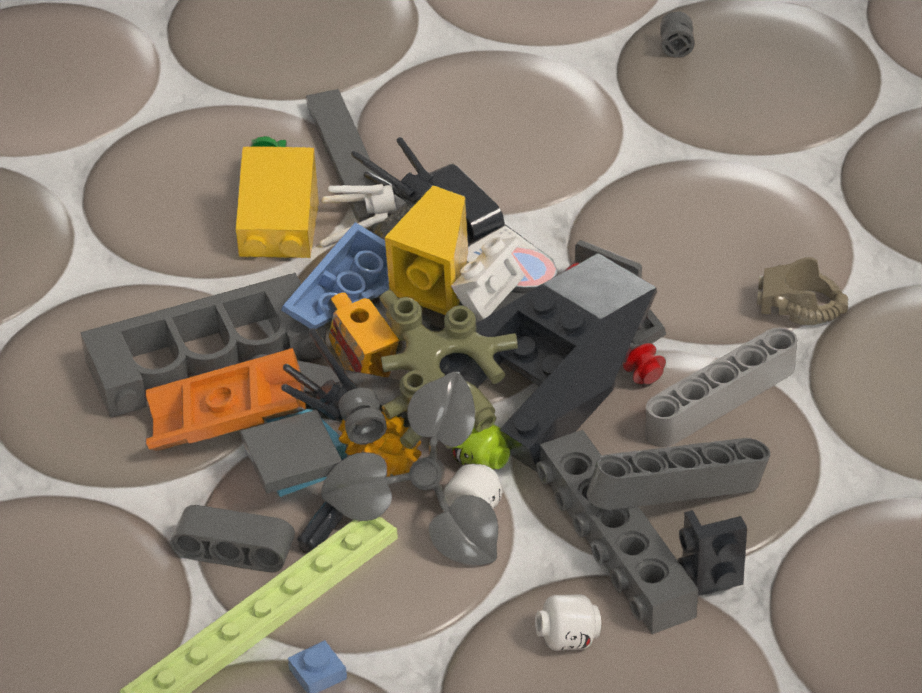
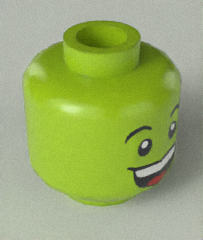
[452,424,510,470]

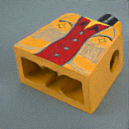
[327,293,399,377]

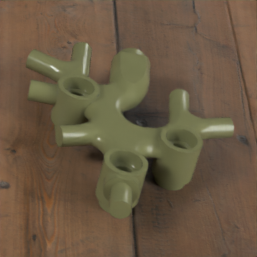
[380,290,518,449]

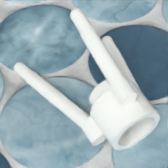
[319,184,396,247]

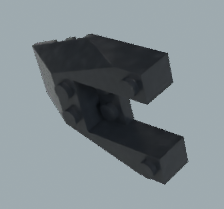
[440,253,657,472]

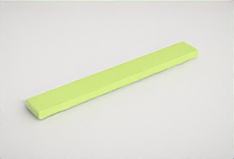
[119,517,398,693]

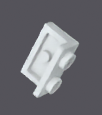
[451,236,525,322]

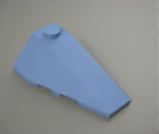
[281,222,389,329]

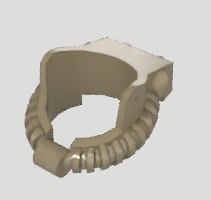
[757,257,849,325]

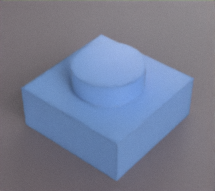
[288,640,347,693]

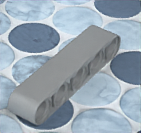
[645,327,798,447]

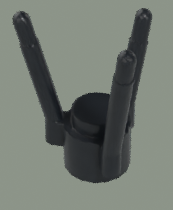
[351,137,434,207]
[281,328,358,420]

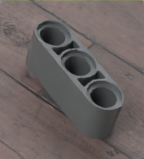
[170,505,295,572]

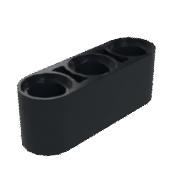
[429,163,505,243]

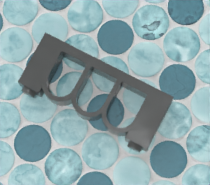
[80,273,327,417]

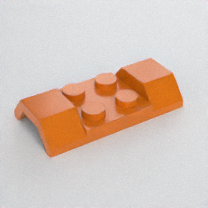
[146,348,306,451]

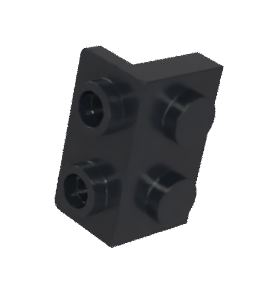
[678,510,747,596]

